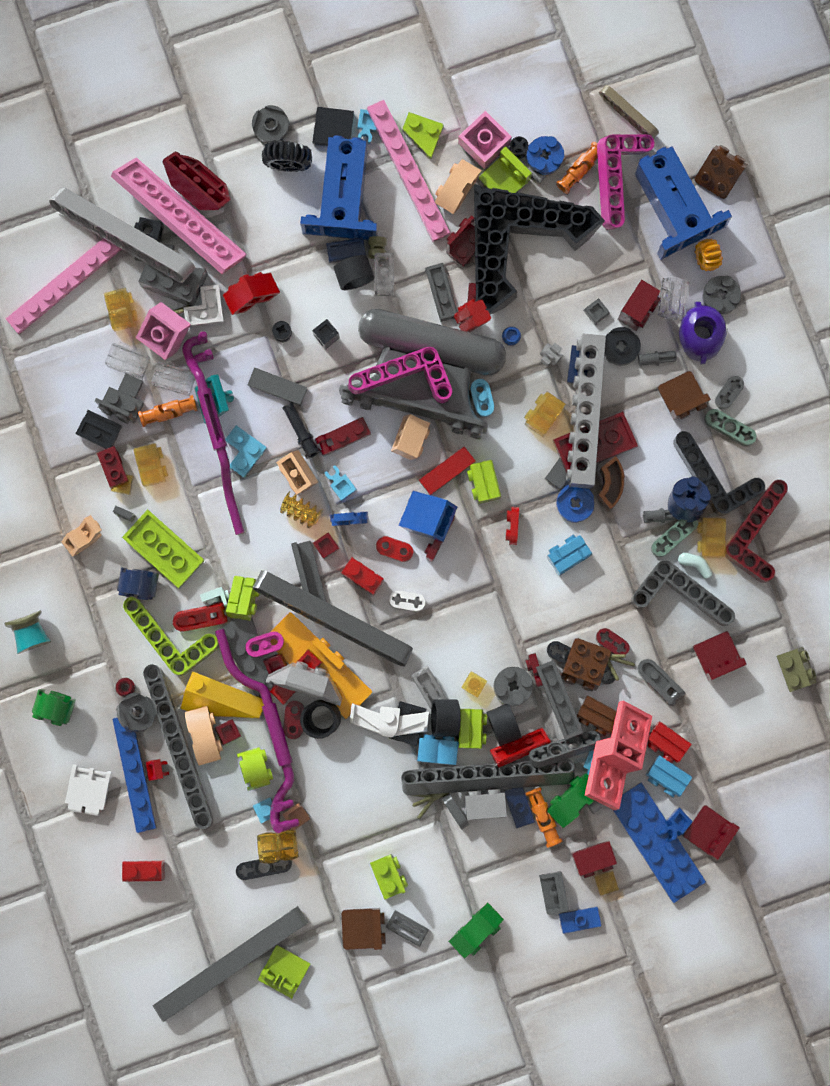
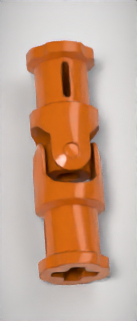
[556,142,598,194]
[138,395,198,427]
[525,787,563,848]

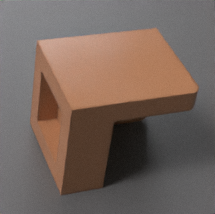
[282,803,311,831]

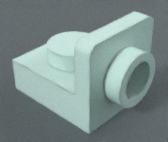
[200,587,230,608]

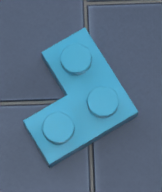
[225,425,267,478]

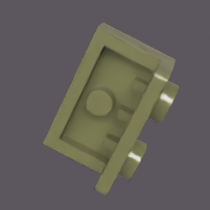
[776,647,817,692]

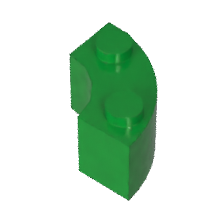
[547,773,594,828]
[448,902,504,959]

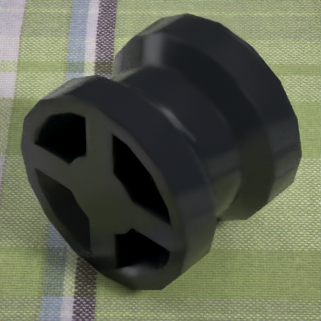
[509,136,529,159]
[272,321,292,343]

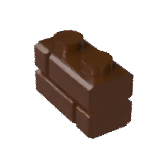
[576,695,617,736]

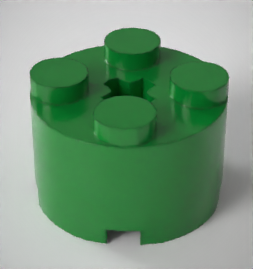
[32,689,76,726]

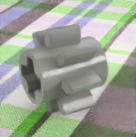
[540,343,563,367]

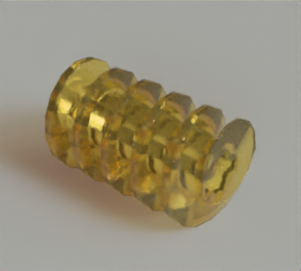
[280,491,324,529]

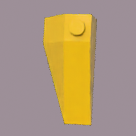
[180,672,264,718]

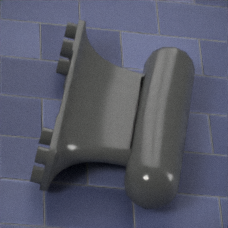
[339,309,506,439]

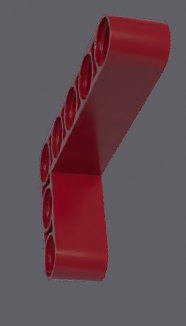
[724,480,788,583]

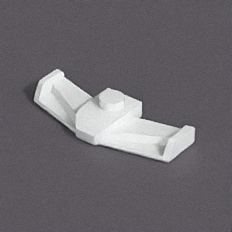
[350,703,430,737]

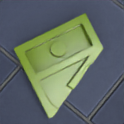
[402,112,444,159]

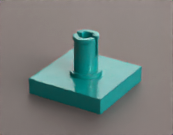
[194,374,234,423]

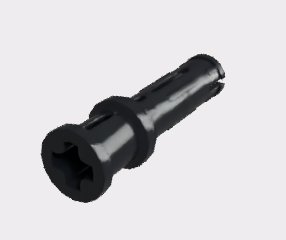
[282,402,321,459]

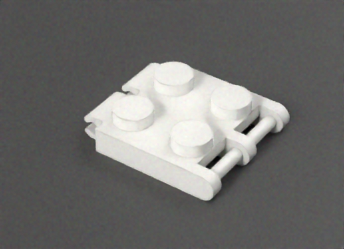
[65,764,112,816]

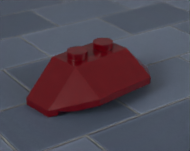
[162,151,231,210]

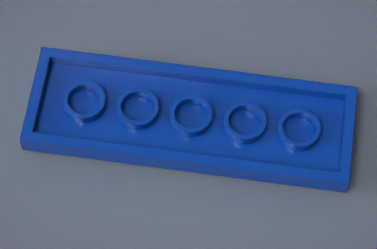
[613,782,706,903]

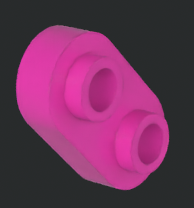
[246,632,284,658]

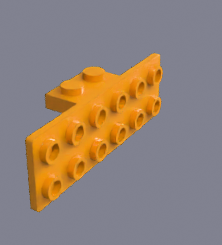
[270,612,372,719]

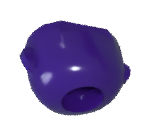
[679,301,728,365]

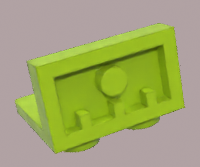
[479,146,532,193]
[370,854,408,900]

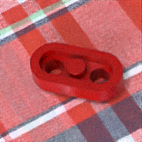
[505,507,519,545]
[376,536,413,562]

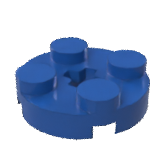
[526,136,564,175]
[556,485,595,523]
[330,512,369,526]

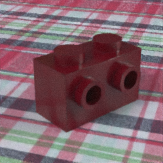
[571,841,617,878]

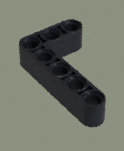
[673,431,765,516]

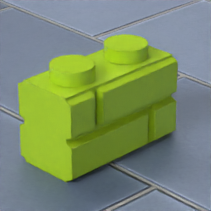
[467,460,501,504]
[226,576,260,621]
[459,709,487,749]

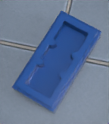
[559,906,601,934]

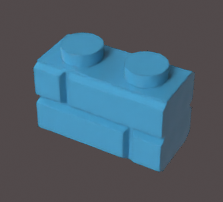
[547,535,592,576]
[645,755,692,798]

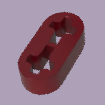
[596,628,630,655]

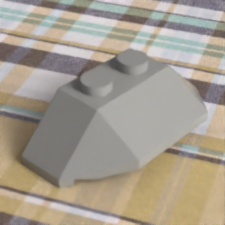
[266,662,342,706]

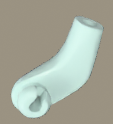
[678,553,713,578]

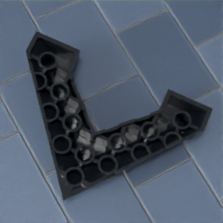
[474,184,605,315]

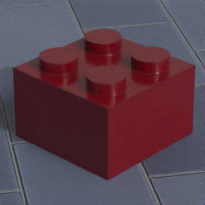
[617,279,661,332]

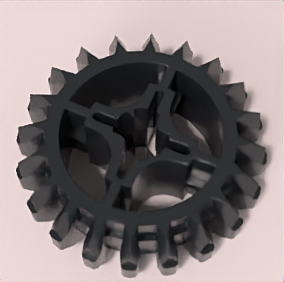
[261,141,312,172]

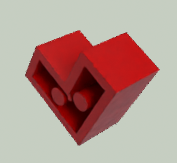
[223,272,280,315]

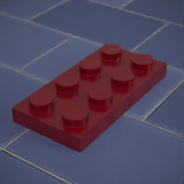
[553,412,638,473]

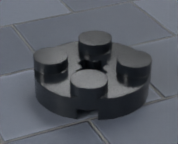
[604,327,641,366]

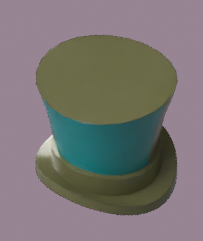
[4,610,51,654]

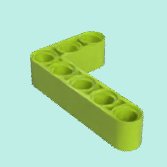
[123,597,219,676]

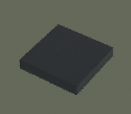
[312,107,354,146]

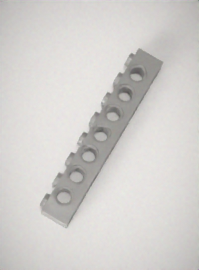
[566,333,606,489]

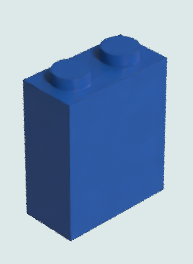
[398,491,458,542]

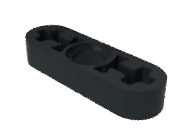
[236,854,292,880]

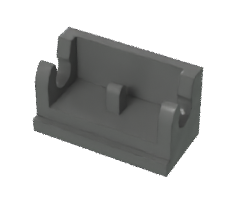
[539,871,569,914]

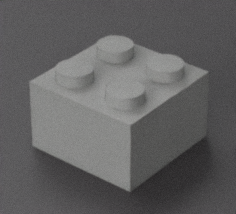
[465,789,507,820]

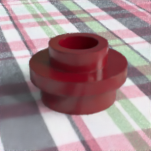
[116,678,135,697]

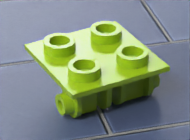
[258,945,311,999]

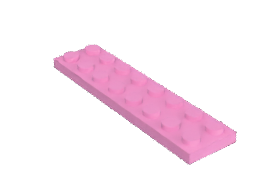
[111,157,247,274]

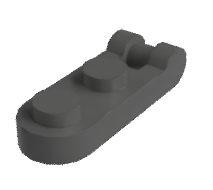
[637,659,686,707]

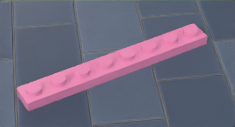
[367,100,450,242]
[6,238,122,334]

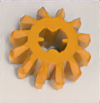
[694,238,723,271]

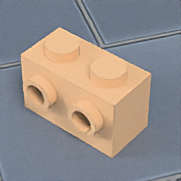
[391,414,430,460]
[276,450,319,495]

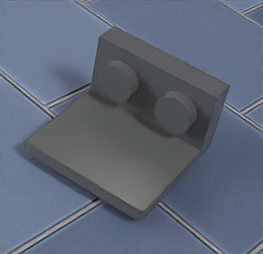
[95,387,144,424]

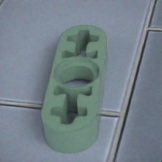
[705,409,757,446]
[651,519,698,557]

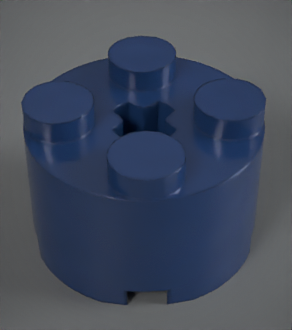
[668,476,711,522]
[117,567,159,600]

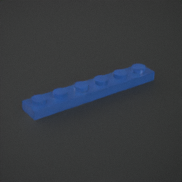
[112,718,157,833]

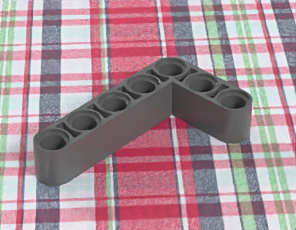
[631,560,735,626]

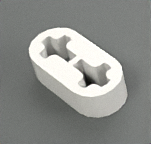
[389,591,425,612]

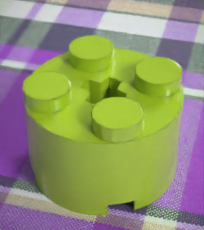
[237,747,273,791]

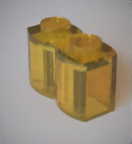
[104,288,138,332]
[524,392,566,437]
[133,443,168,487]
[697,518,726,558]
[257,830,299,863]

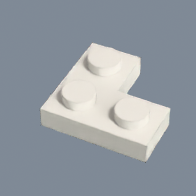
[184,284,224,327]

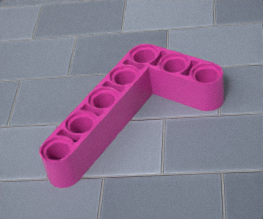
[597,134,655,230]
[348,347,452,403]

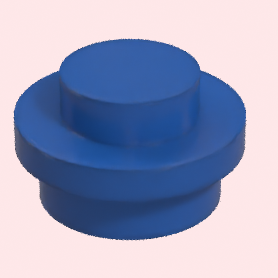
[502,327,521,346]

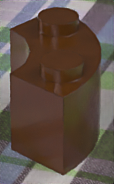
[597,456,625,512]

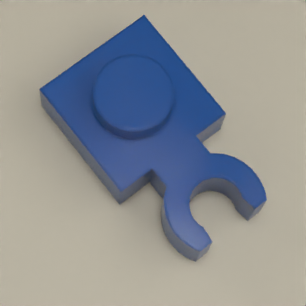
[660,807,693,842]

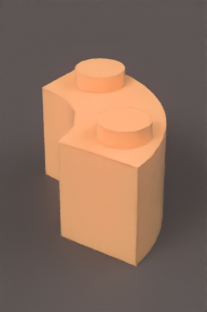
[434,159,482,214]
[185,706,223,765]

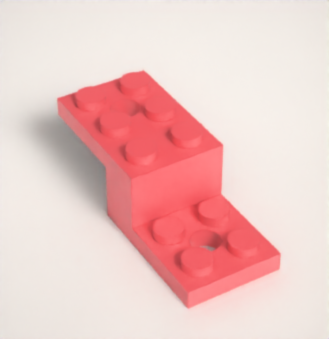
[585,701,653,810]

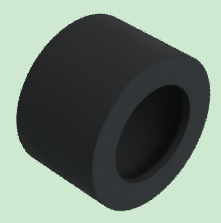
[333,255,375,291]
[300,699,341,739]
[431,699,461,737]
[486,704,522,746]

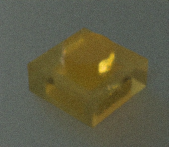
[111,474,134,495]
[461,671,487,698]
[594,871,619,896]

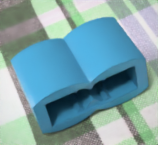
[417,734,458,765]

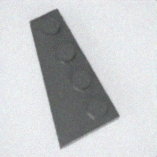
[218,617,273,696]

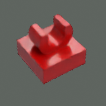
[146,759,169,781]

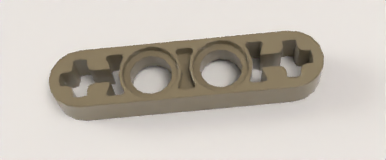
[599,85,659,139]

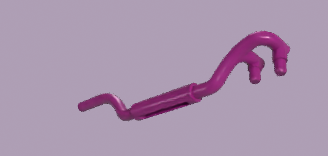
[182,331,245,535]
[215,629,300,833]

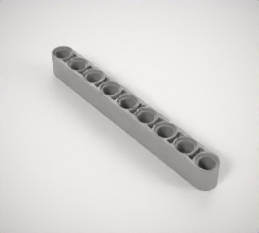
[49,187,195,283]

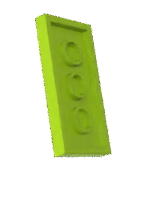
[122,509,205,589]

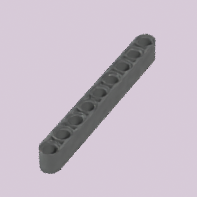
[253,570,413,667]
[143,664,213,829]
[401,759,575,796]
[152,906,309,1022]

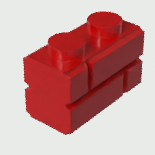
[454,299,491,332]
[341,557,384,596]
[647,721,692,763]
[122,860,165,882]

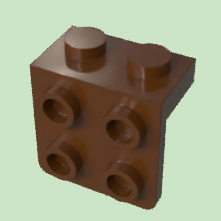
[694,145,748,199]
[658,371,711,420]
[561,638,611,691]
[341,908,386,950]

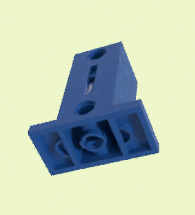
[300,136,378,240]
[635,146,732,260]

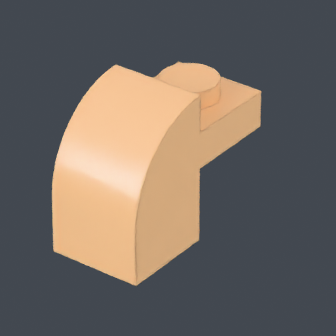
[62,515,102,557]

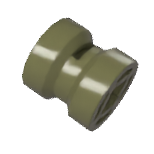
[368,236,387,260]

